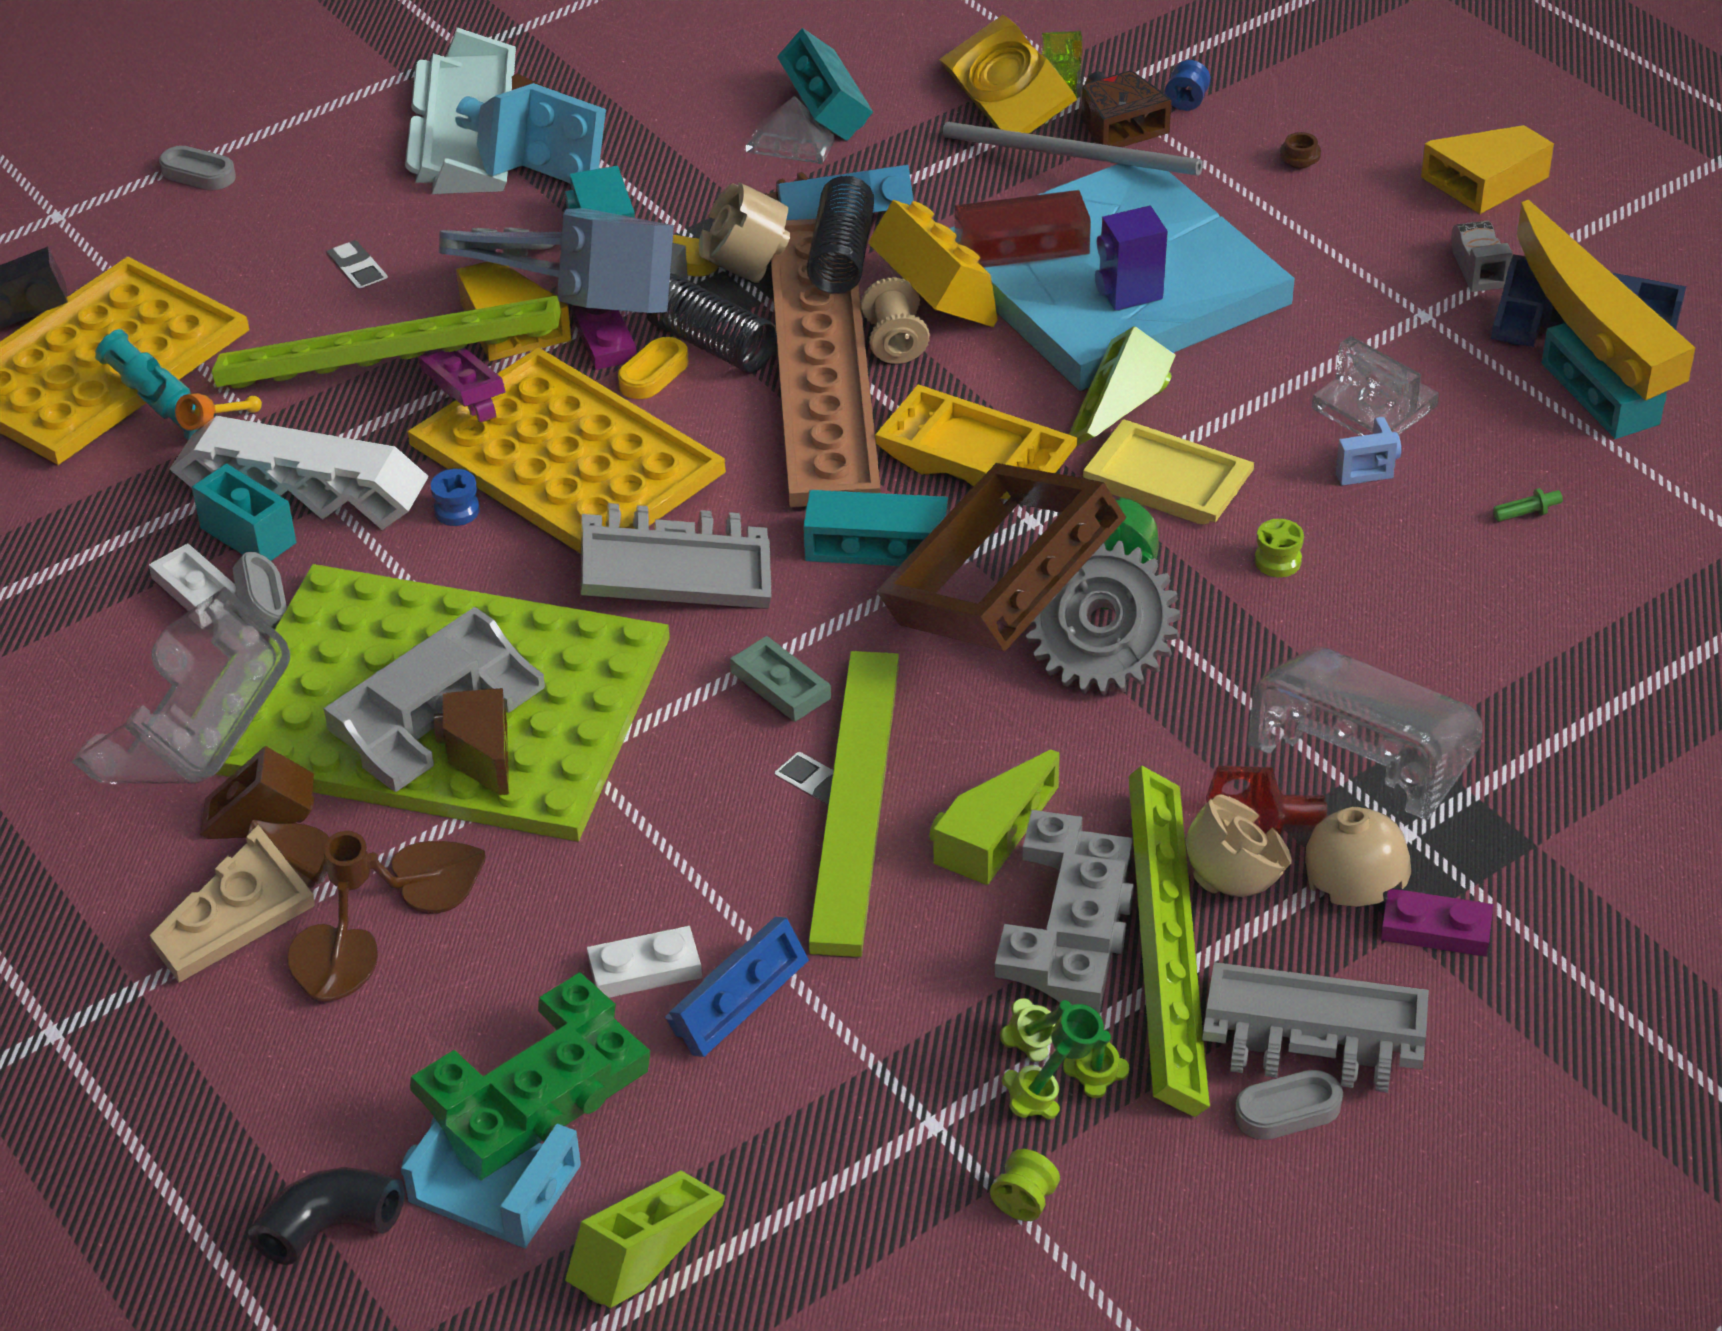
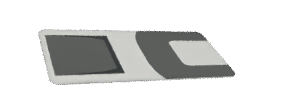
[327,240,388,288]
[775,752,834,805]

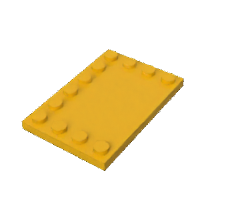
[0,257,249,465]
[408,347,726,554]

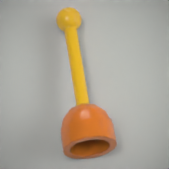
[175,393,262,430]

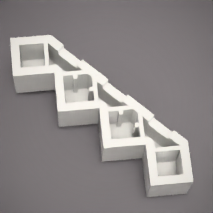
[170,416,429,530]

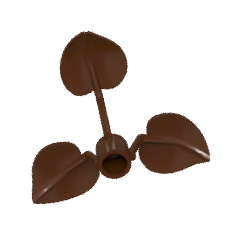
[248,820,486,1002]

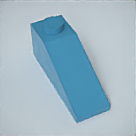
[776,165,914,220]

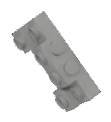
[324,607,545,792]
[995,810,1134,1014]

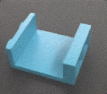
[401,1117,581,1249]

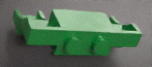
[410,972,651,1181]

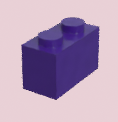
[1095,205,1168,311]

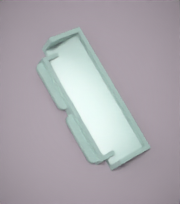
[405,28,516,194]

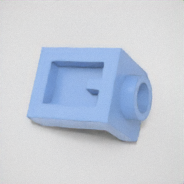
[1336,417,1401,486]

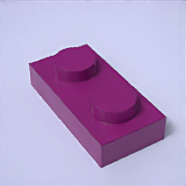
[572,305,637,370]
[1381,889,1494,957]

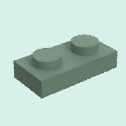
[730,636,831,722]

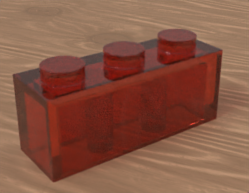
[955,190,1091,267]

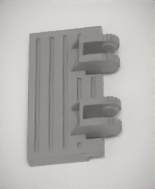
[581,503,771,608]
[1202,962,1429,1093]

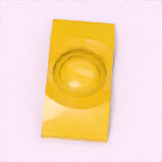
[939,14,1077,134]
[875,384,1077,499]

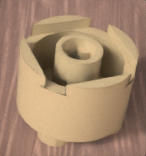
[699,182,790,283]

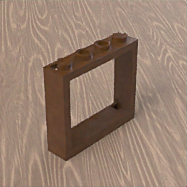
[876,463,1126,652]

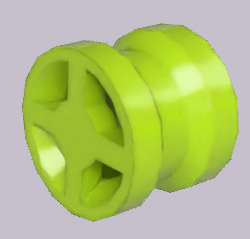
[1254,519,1304,578]
[990,1149,1060,1221]

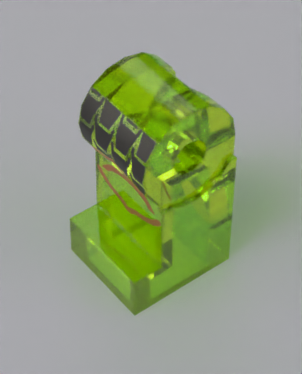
[1041,31,1082,98]

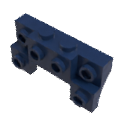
[1491,254,1687,347]

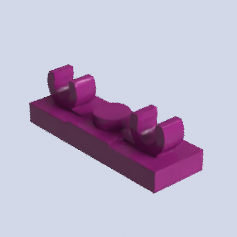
[418,347,506,422]

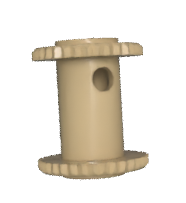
[861,277,930,364]

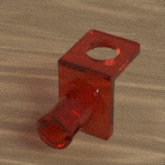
[1206,766,1327,835]

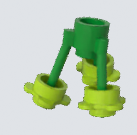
[1000,998,1129,1119]

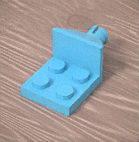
[455,83,606,183]

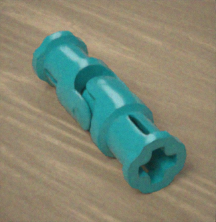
[95,329,217,440]

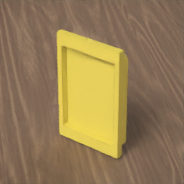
[1083,419,1254,524]

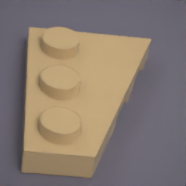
[150,825,315,983]

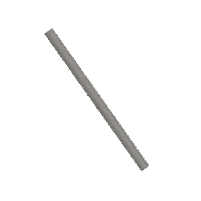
[943,122,1203,176]

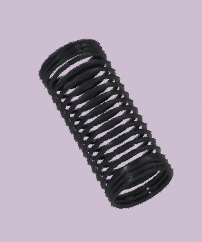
[807,176,874,294]
[646,273,777,373]

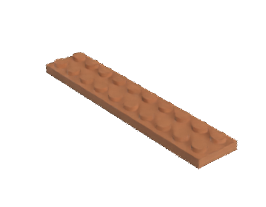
[771,219,881,507]

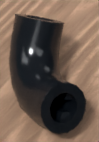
[248,1167,405,1265]

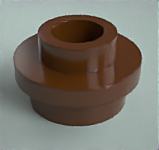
[1280,132,1321,169]

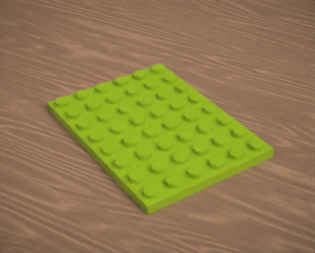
[201,564,670,842]

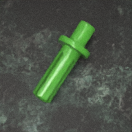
[1493,488,1563,522]

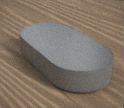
[159,146,236,190]
[233,552,287,629]
[1235,1070,1343,1140]

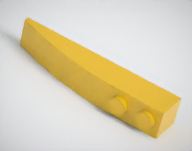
[1517,199,1695,401]

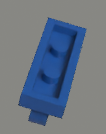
[665,916,809,1057]

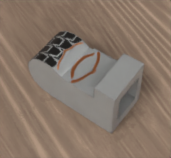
[1451,220,1513,292]

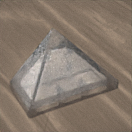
[746,96,834,164]

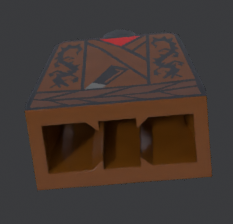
[1081,71,1171,147]

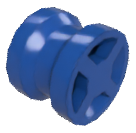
[1165,60,1211,111]
[430,469,480,526]

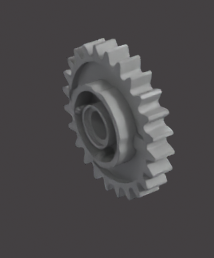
[1026,541,1181,696]

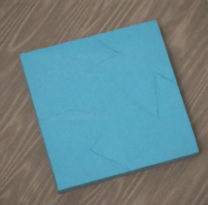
[949,164,1295,391]

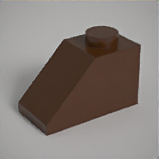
[434,688,509,795]
[200,746,315,839]

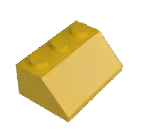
[868,200,998,327]

